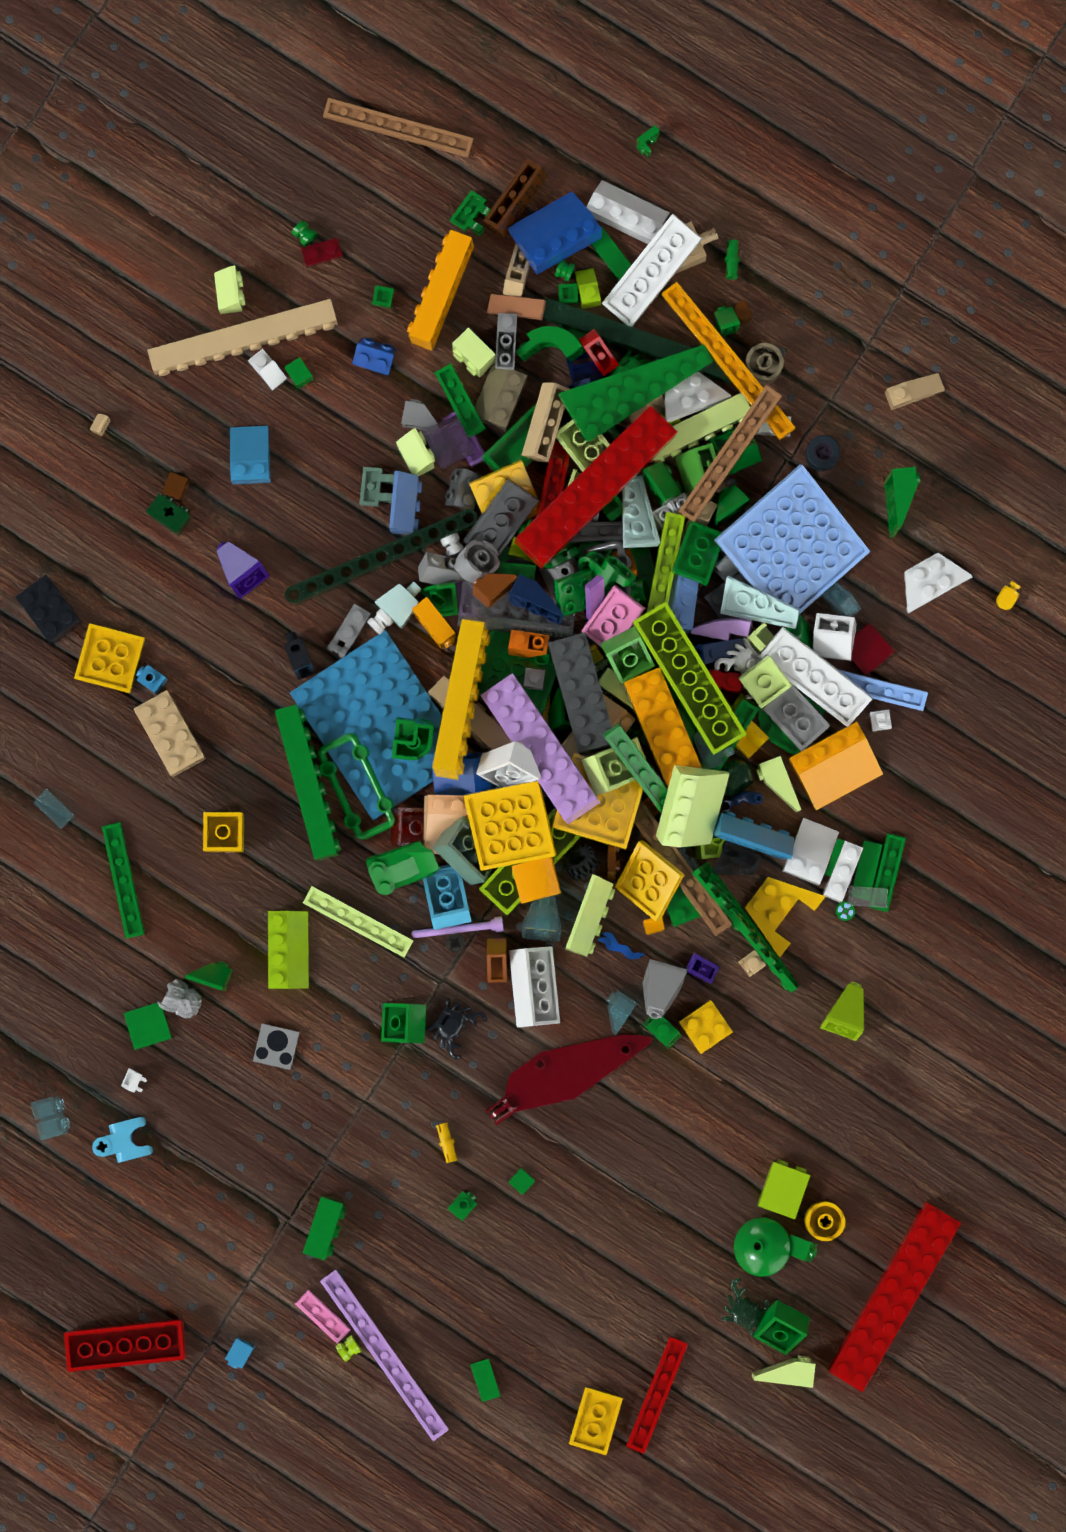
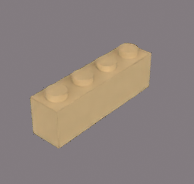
[521,383,569,462]

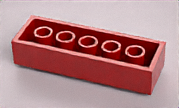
[64,1318,187,1372]

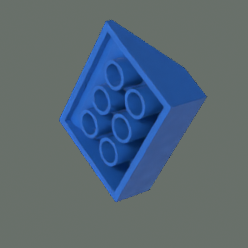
[507,192,602,275]

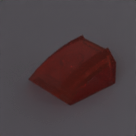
[390,807,424,847]

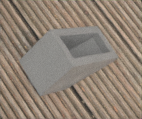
[401,399,440,433]

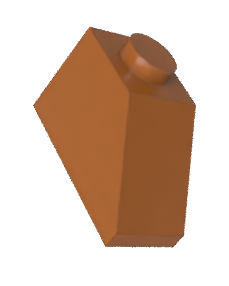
[473,573,517,609]
[487,938,507,983]

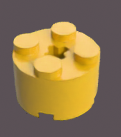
[804,1201,845,1241]

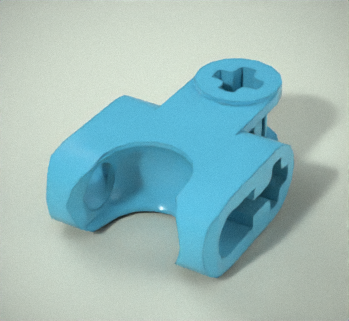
[92,1117,153,1163]

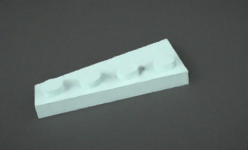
[622,476,660,548]
[720,576,800,629]

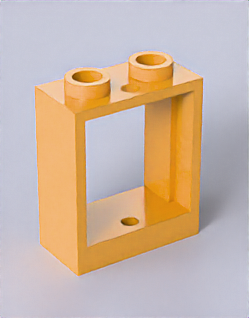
[412,597,456,649]

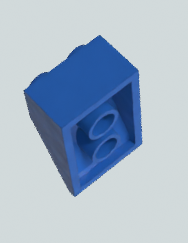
[431,752,494,796]

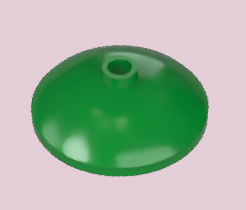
[734,1218,791,1277]

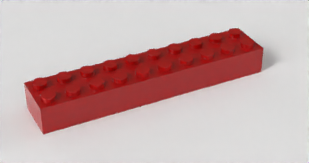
[514,405,678,569]
[827,1202,961,1392]

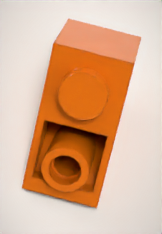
[508,630,549,658]

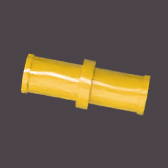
[436,1123,458,1163]

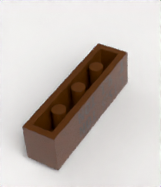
[483,159,547,238]

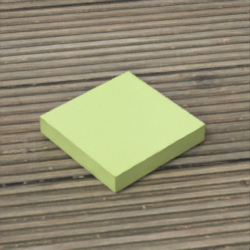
[738,655,792,709]

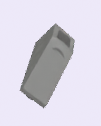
[495,313,517,370]
[418,552,466,584]

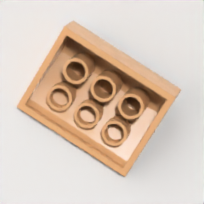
[423,795,469,854]

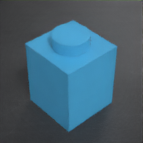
[225,1337,255,1369]

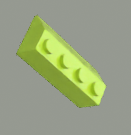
[268,911,309,989]

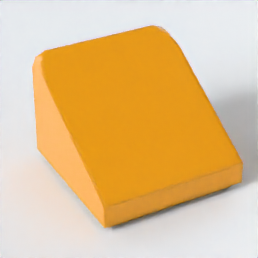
[643,918,665,935]

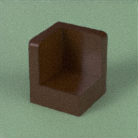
[162,472,190,502]

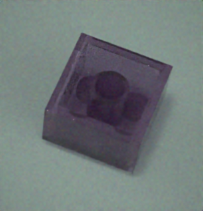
[422,414,475,469]

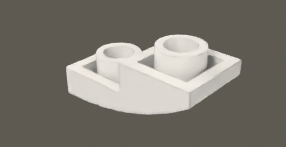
[652,493,687,530]

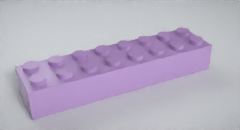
[481,673,600,824]

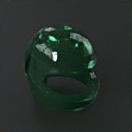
[722,759,754,796]

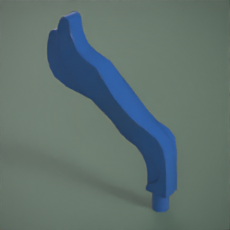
[598,932,645,959]

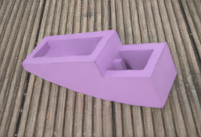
[691,617,753,641]

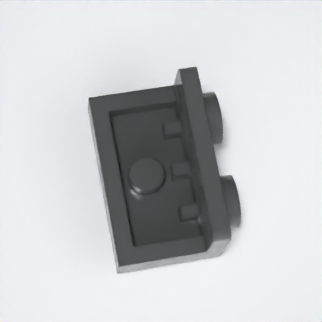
[445,468,483,512]

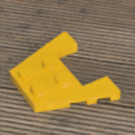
[745,877,825,957]

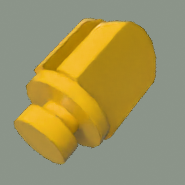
[996,581,1021,610]

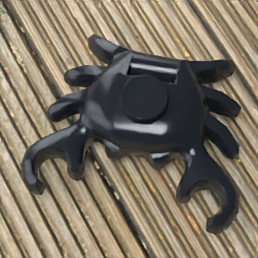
[426,998,487,1060]

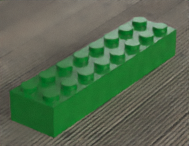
[275,704,341,861]

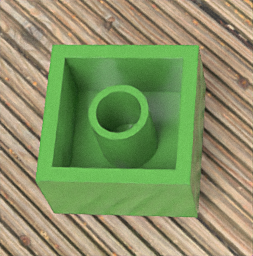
[600,626,655,684]

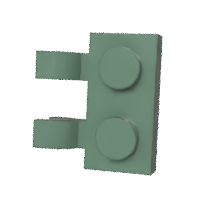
[359,467,394,507]

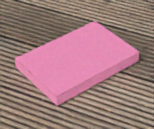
[581,585,646,646]

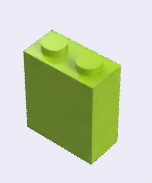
[757,1159,810,1219]

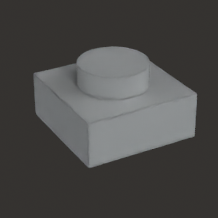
[523,668,545,691]

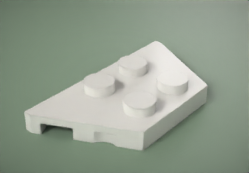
[664,372,731,422]
[904,553,972,614]

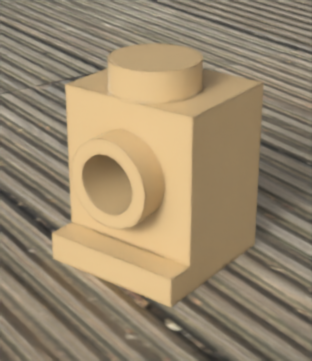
[738,950,766,977]

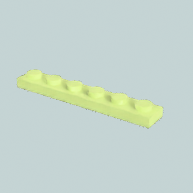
[303,886,413,958]

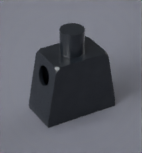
[284,632,316,680]

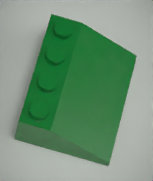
[884,467,920,538]

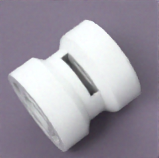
[440,533,464,558]
[367,608,394,635]

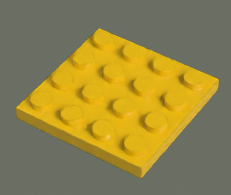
[552,753,643,849]
[464,780,556,871]

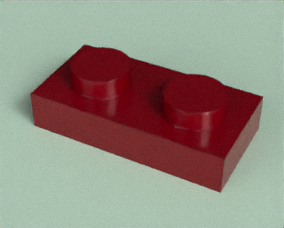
[301,238,343,268]

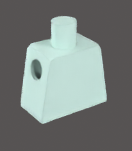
[375,582,422,629]

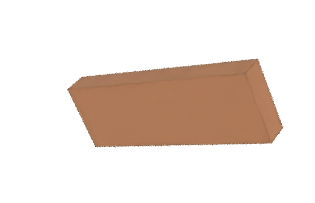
[487,294,546,320]

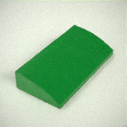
[481,403,560,471]

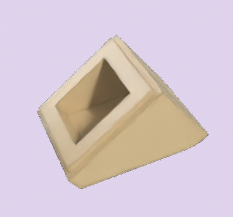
[90,414,110,436]

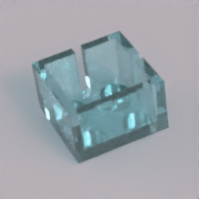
[31,1096,70,1141]

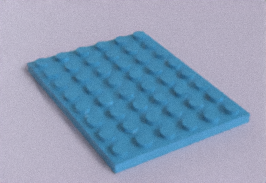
[290,630,442,821]

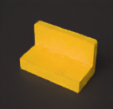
[735,721,769,758]

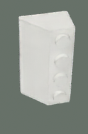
[586,180,670,244]
[509,947,560,1028]

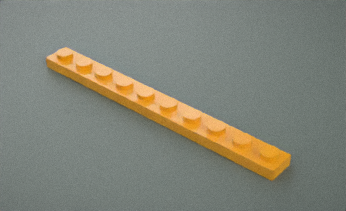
[662,282,795,440]

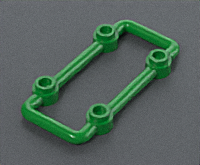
[318,733,396,840]

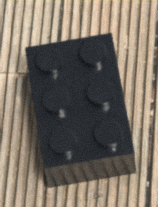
[15,574,83,645]

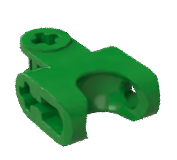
[578,550,636,597]

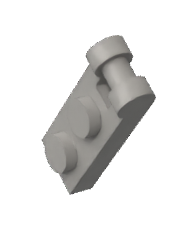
[327,604,371,658]

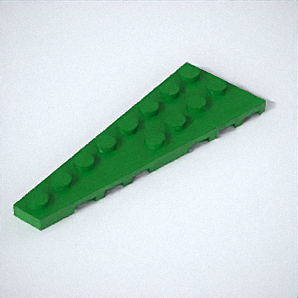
[557,345,714,442]
[692,862,800,993]

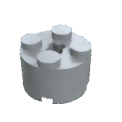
[454,540,500,586]

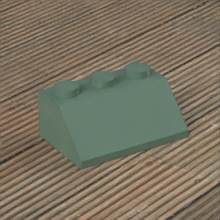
[433,816,493,885]

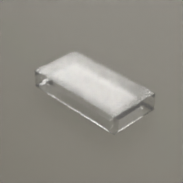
[848,886,888,908]

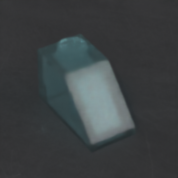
[821,582,861,617]
[606,990,637,1035]

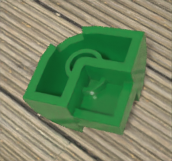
[392,717,434,760]

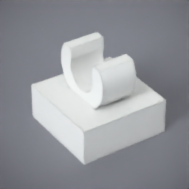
[869,710,892,732]
[121,1068,147,1093]

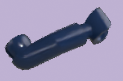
[722,791,763,812]

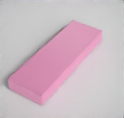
[295,1289,351,1344]

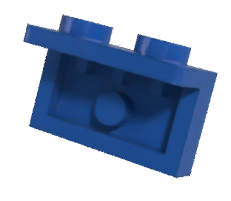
[352,337,397,375]

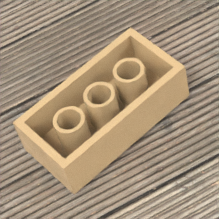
[134,690,206,777]

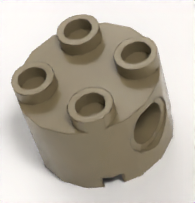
[745,343,784,385]

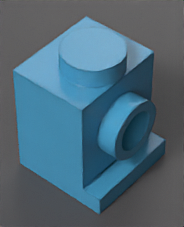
[136,665,168,695]

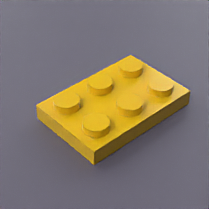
[569,1387,623,1455]

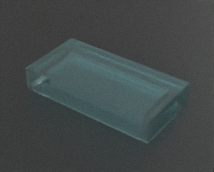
[33,789,75,829]

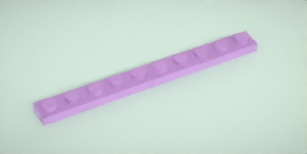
[320,1270,449,1441]

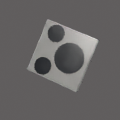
[253,1024,300,1070]

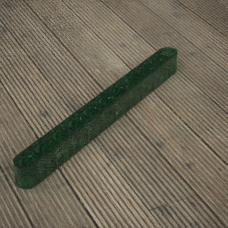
[542,298,732,383]
[285,509,478,605]

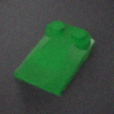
[366,841,440,895]

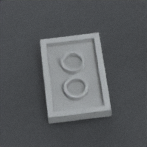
[763,683,830,752]

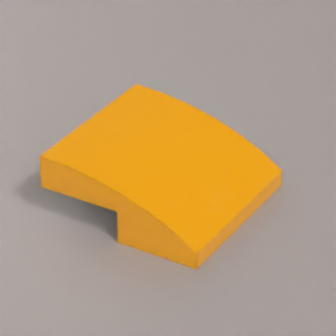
[512,857,561,904]

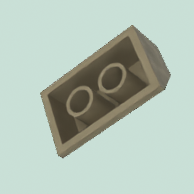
[475,365,527,432]

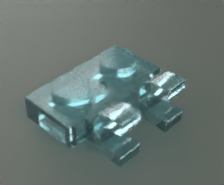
[693,732,735,769]

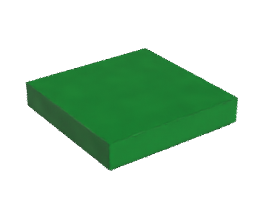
[123,1003,172,1050]

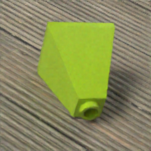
[820,982,864,1041]

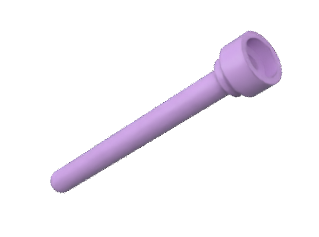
[411,916,504,938]

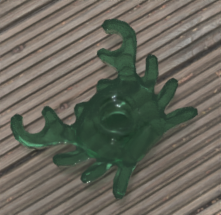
[721,1277,780,1338]

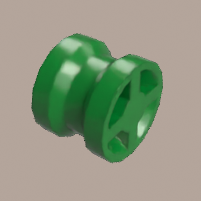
[555,260,576,282]

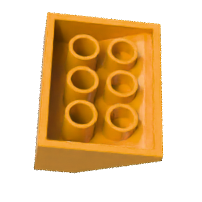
[788,722,883,810]

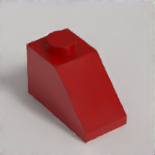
[579,329,619,376]

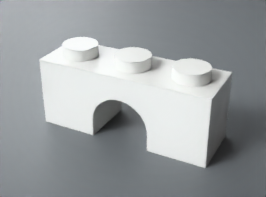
[822,841,863,903]

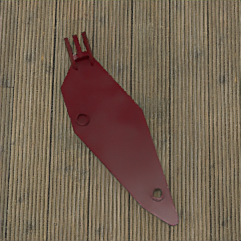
[485,1035,652,1126]

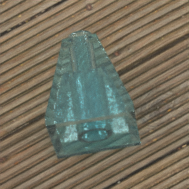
[522,895,561,942]

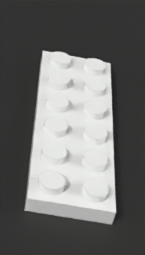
[602,214,703,328]
[758,627,872,727]

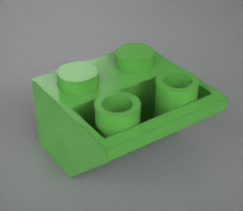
[675,443,716,494]

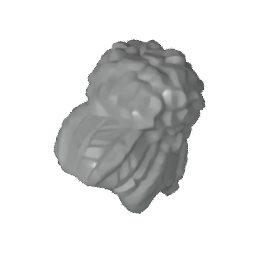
[157,979,202,1019]

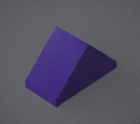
[685,953,719,984]

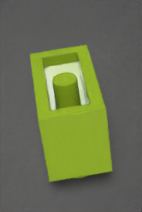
[575,268,601,309]

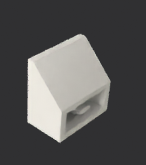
[813,613,857,661]

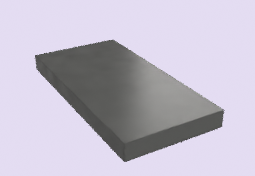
[464,478,539,557]

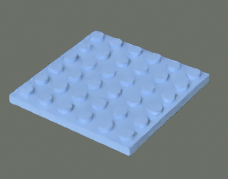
[715,464,870,614]

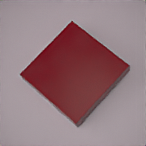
[851,623,895,676]

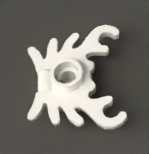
[714,637,761,699]

